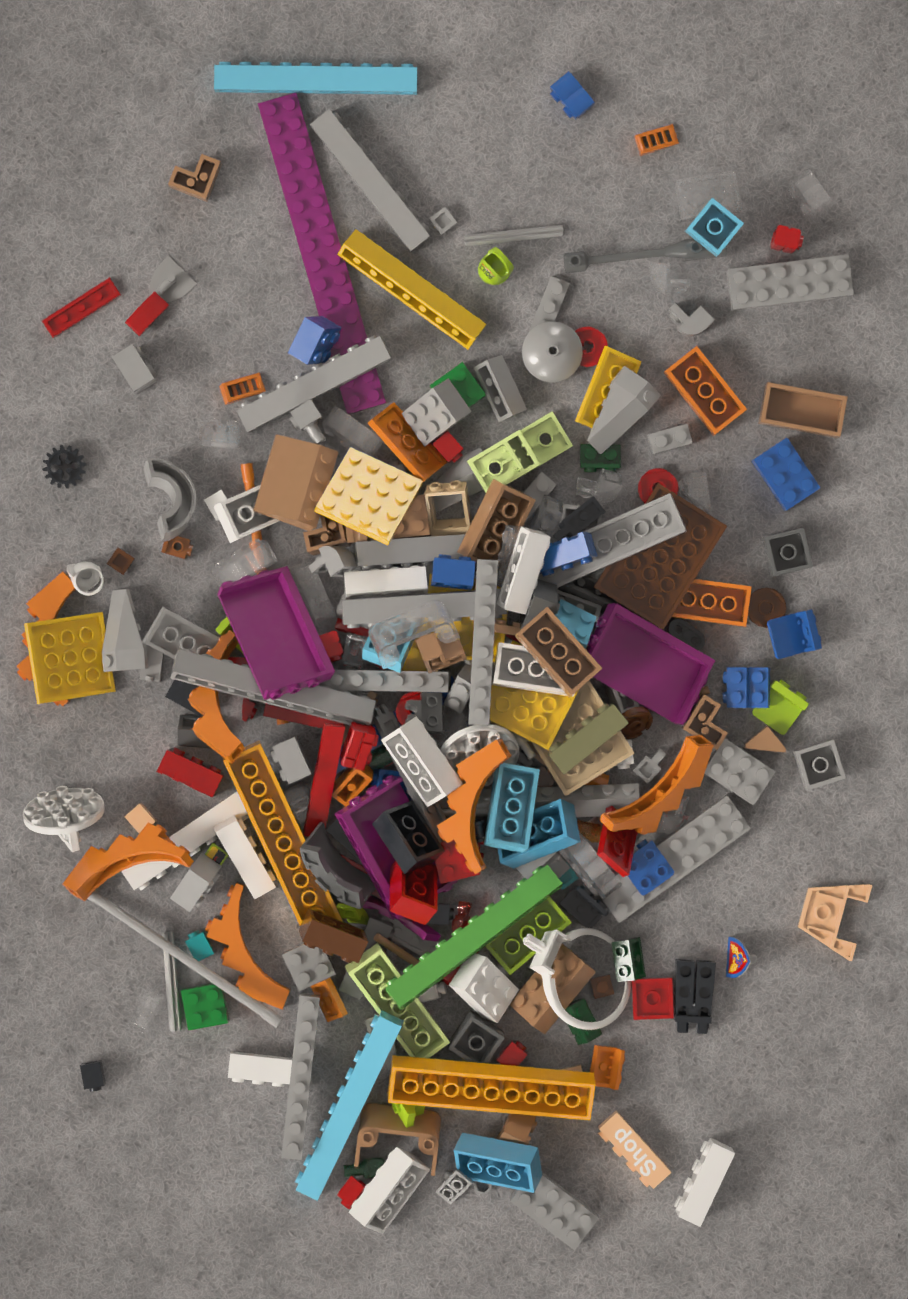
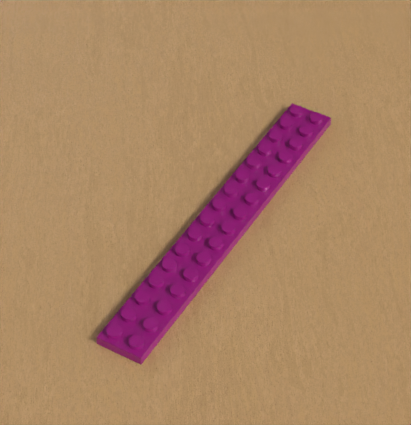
[258,93,386,415]

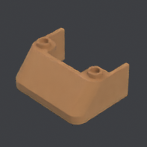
[354,1103,441,1176]

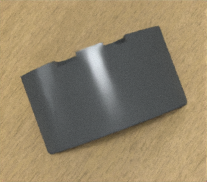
[300,822,376,909]

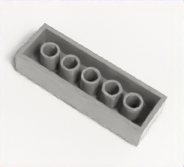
[726,254,854,312]

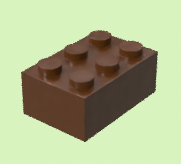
[299,908,368,963]

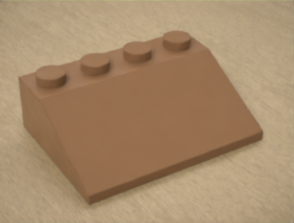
[253,435,338,531]

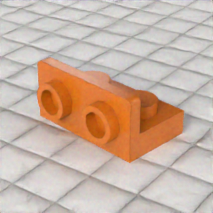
[310,977,348,1022]

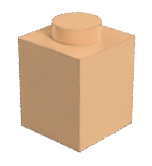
[125,803,157,834]

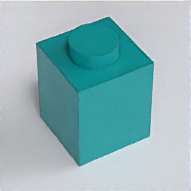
[185,930,215,961]

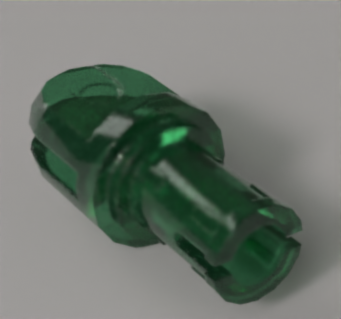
[343,1158,386,1179]

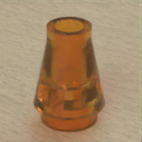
[577,820,602,843]

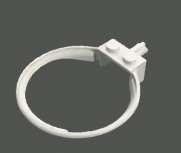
[523,928,631,1030]

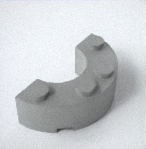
[144,458,196,542]

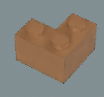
[168,154,222,202]
[303,514,351,556]
[416,632,467,674]
[682,694,728,750]
[496,1113,538,1145]

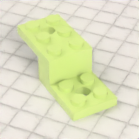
[467,411,573,493]

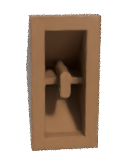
[744,726,786,753]

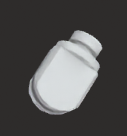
[418,982,447,1002]

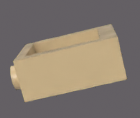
[425,480,472,537]

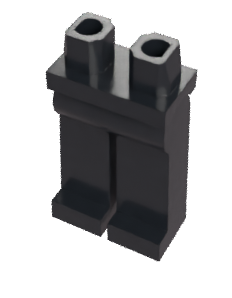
[674,959,716,1034]

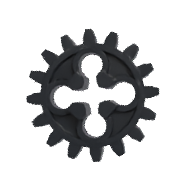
[42,445,87,489]

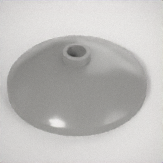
[522,322,583,383]

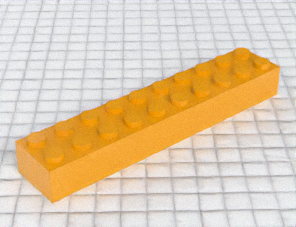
[222,740,343,926]
[388,1055,596,1120]

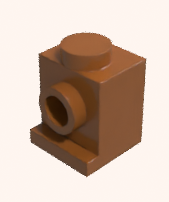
[161,536,194,560]

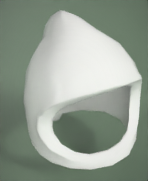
[67,561,104,596]

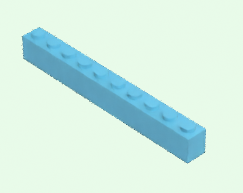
[214,62,417,95]
[295,1010,404,1201]

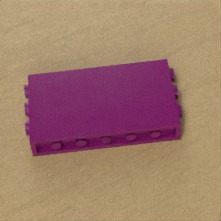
[217,566,335,700]
[586,603,715,725]
[335,775,458,920]

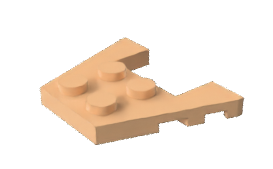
[798,884,872,961]

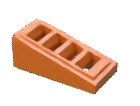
[634,124,679,156]
[219,372,266,405]

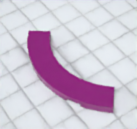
[363,896,441,942]

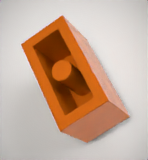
[332,764,373,807]

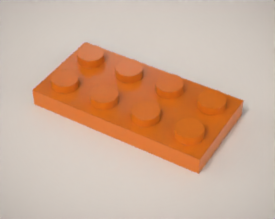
[368,402,447,483]

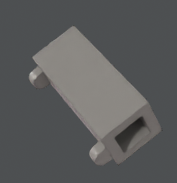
[139,631,164,682]

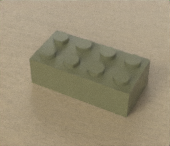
[548,703,629,774]

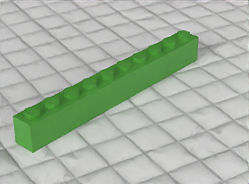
[385,864,563,1010]

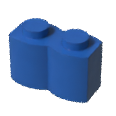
[550,71,595,120]

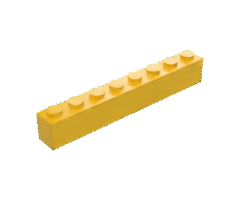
[337,229,487,350]

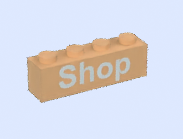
[598,1111,671,1189]

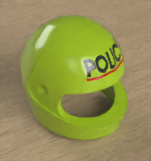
[478,247,514,285]

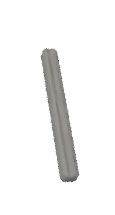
[464,225,564,246]
[162,931,181,1032]

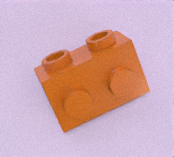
[590,1045,625,1090]

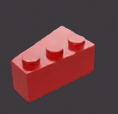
[156,747,224,798]

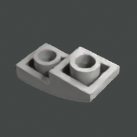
[435,1169,473,1205]

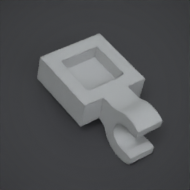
[633,748,666,784]

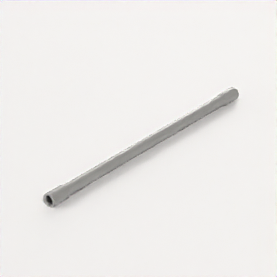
[88,890,283,1028]

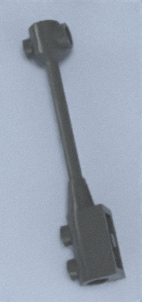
[563,239,727,273]

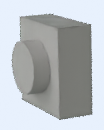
[429,207,457,235]

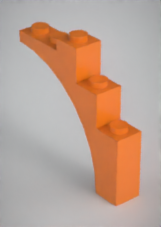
[16,572,76,707]
[188,630,245,764]
[600,735,714,835]
[437,738,512,874]
[63,822,194,901]
[205,882,290,1010]

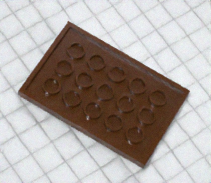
[594,483,727,630]

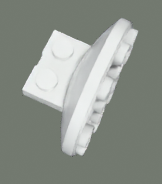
[440,724,519,786]
[23,786,105,852]

